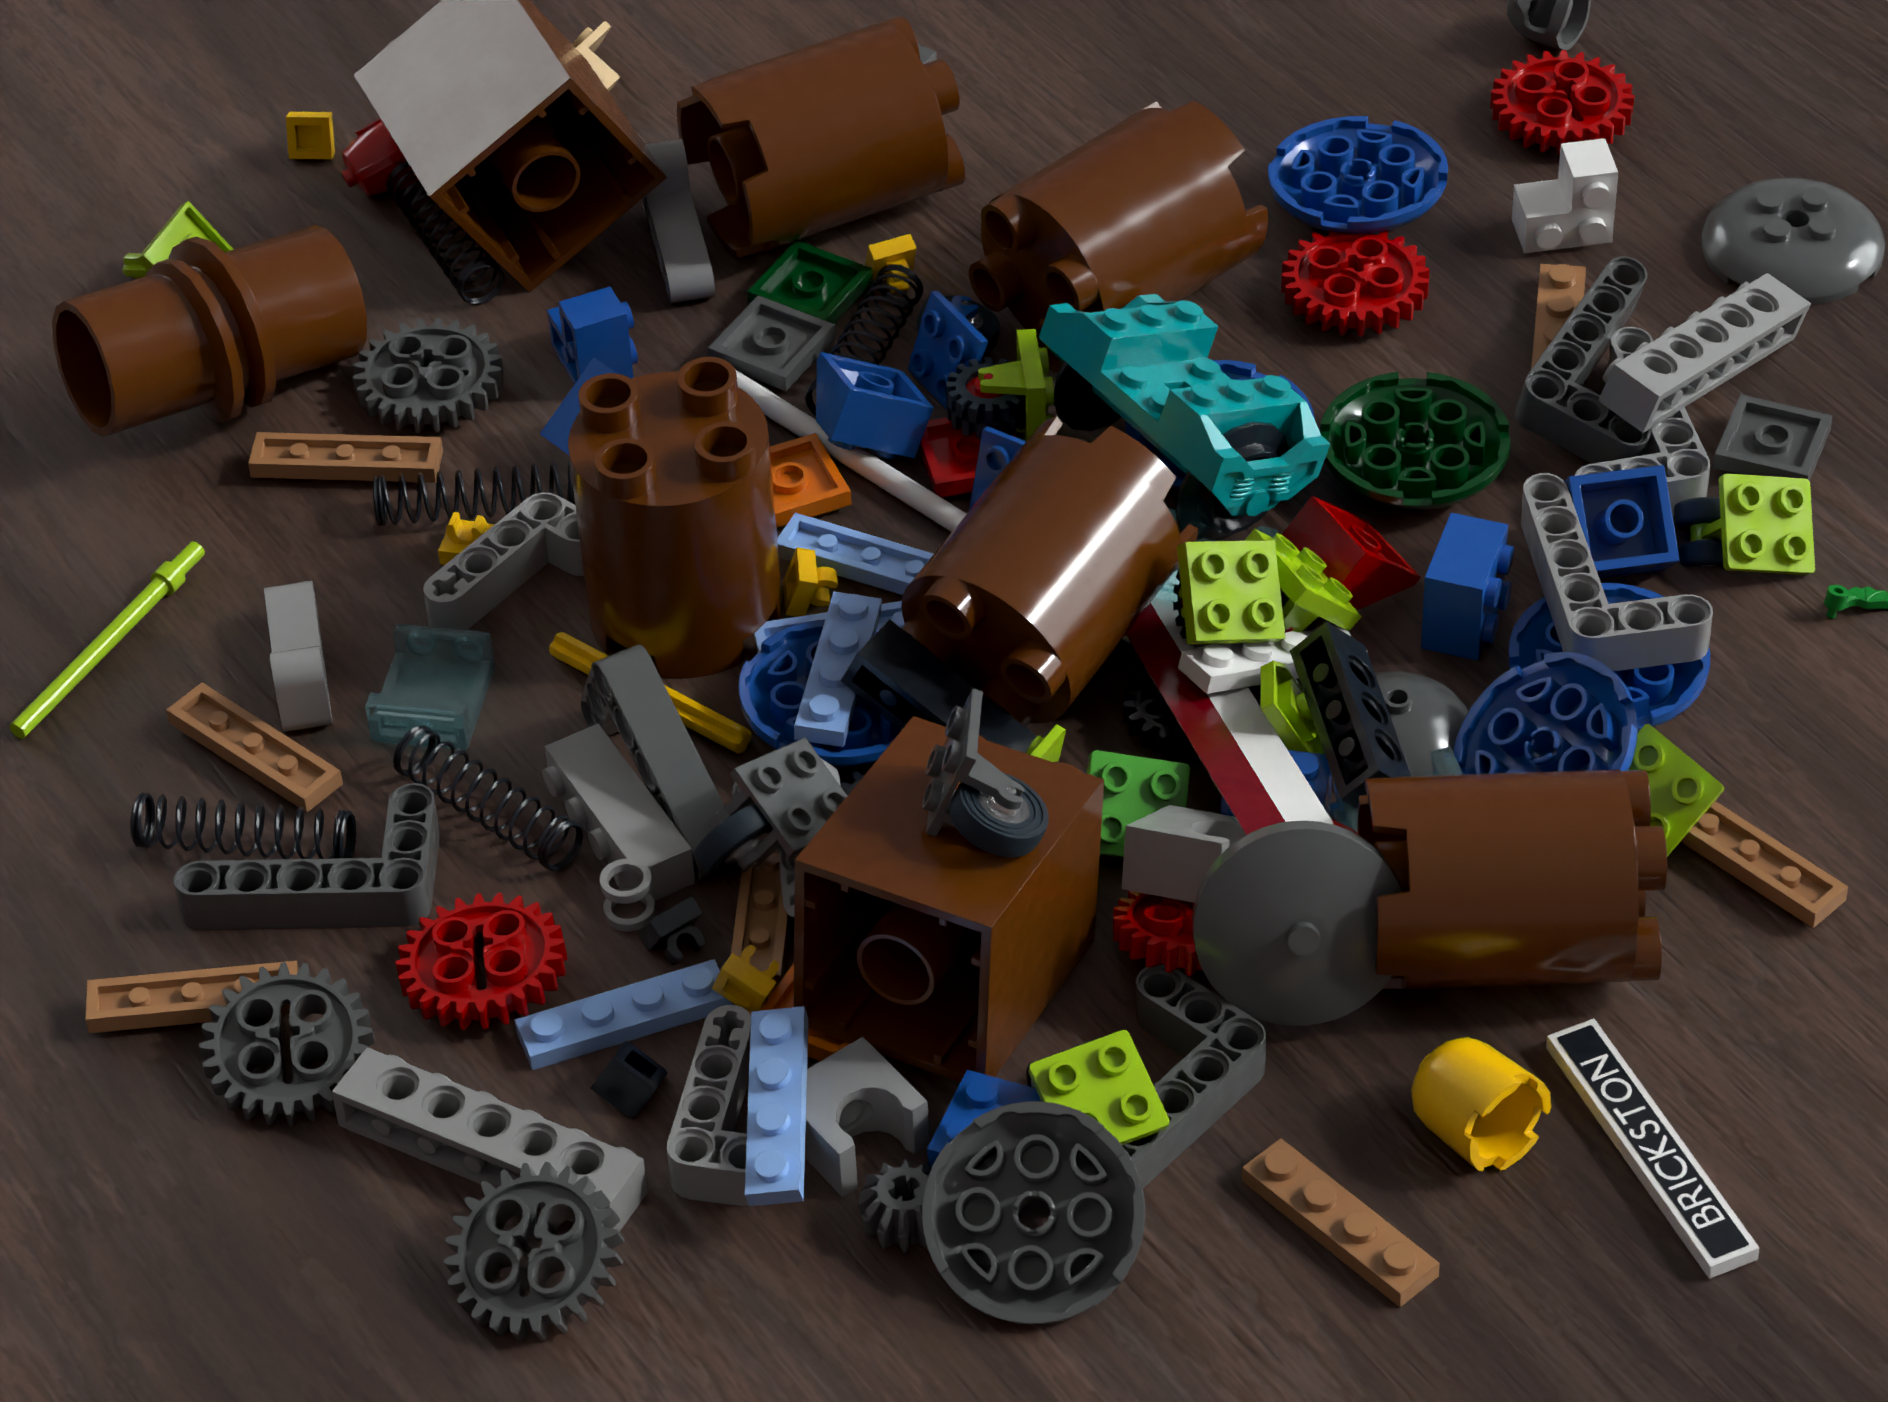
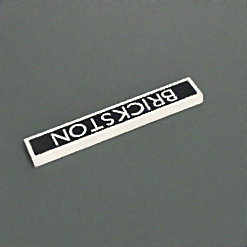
[1546,1018,1759,1279]

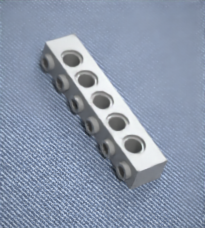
[1598,273,1811,433]
[332,1047,648,1232]

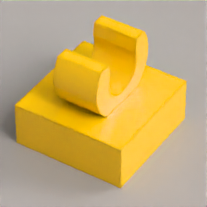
[286,112,335,159]
[865,234,917,294]
[438,512,495,565]
[783,547,838,617]
[712,945,779,1015]

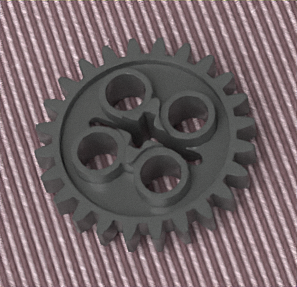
[353,318,504,433]
[199,962,375,1126]
[444,1162,624,1341]

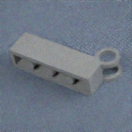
[542,724,696,932]

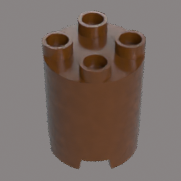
[677,16,965,258]
[969,101,1268,372]
[568,357,782,679]
[901,417,1198,727]
[1357,769,1667,989]

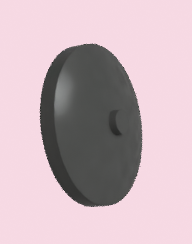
[1192,821,1402,1026]

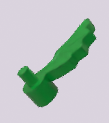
[1824,585,1888,618]

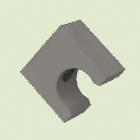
[1122,805,1246,903]
[805,1037,930,1198]

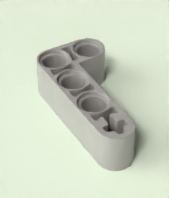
[643,139,715,304]
[423,493,584,637]
[264,580,333,732]
[667,1005,751,1206]

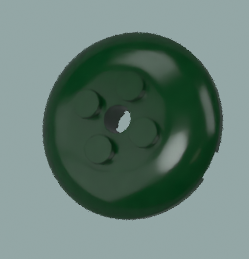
[1320,372,1510,510]

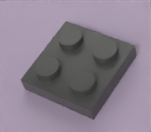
[708,296,836,391]
[1713,394,1833,481]

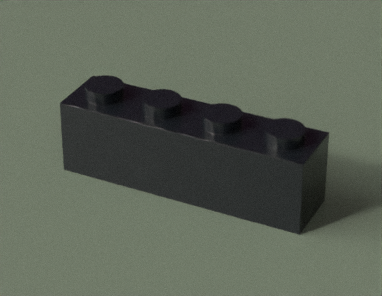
[840,619,1037,753]

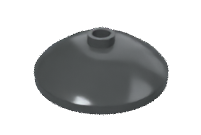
[1375,671,1468,776]

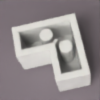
[1512,138,1618,253]

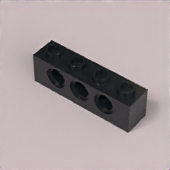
[1290,622,1411,809]

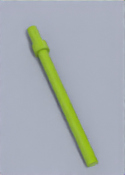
[9,541,205,739]

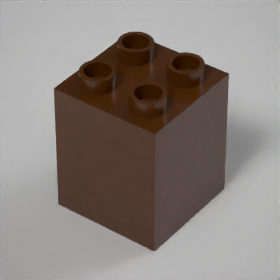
[354,0,667,292]
[794,716,1104,1083]

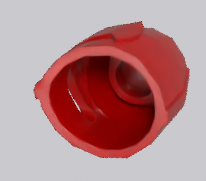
[341,118,418,197]

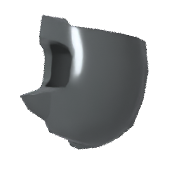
[1507,0,1591,50]

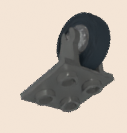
[922,689,1049,857]
[694,737,847,876]

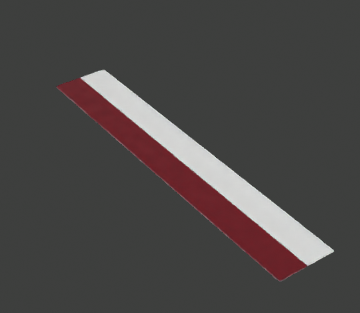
[1126,572,1334,835]

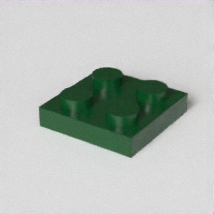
[747,241,873,324]

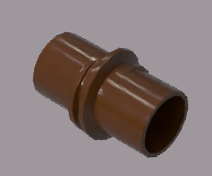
[52,225,367,437]

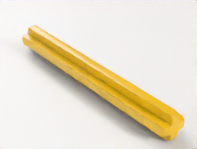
[549,632,752,754]

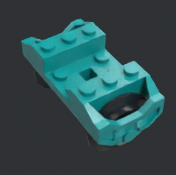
[1039,294,1331,541]

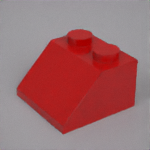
[1281,496,1421,610]

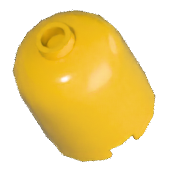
[1411,1037,1551,1172]

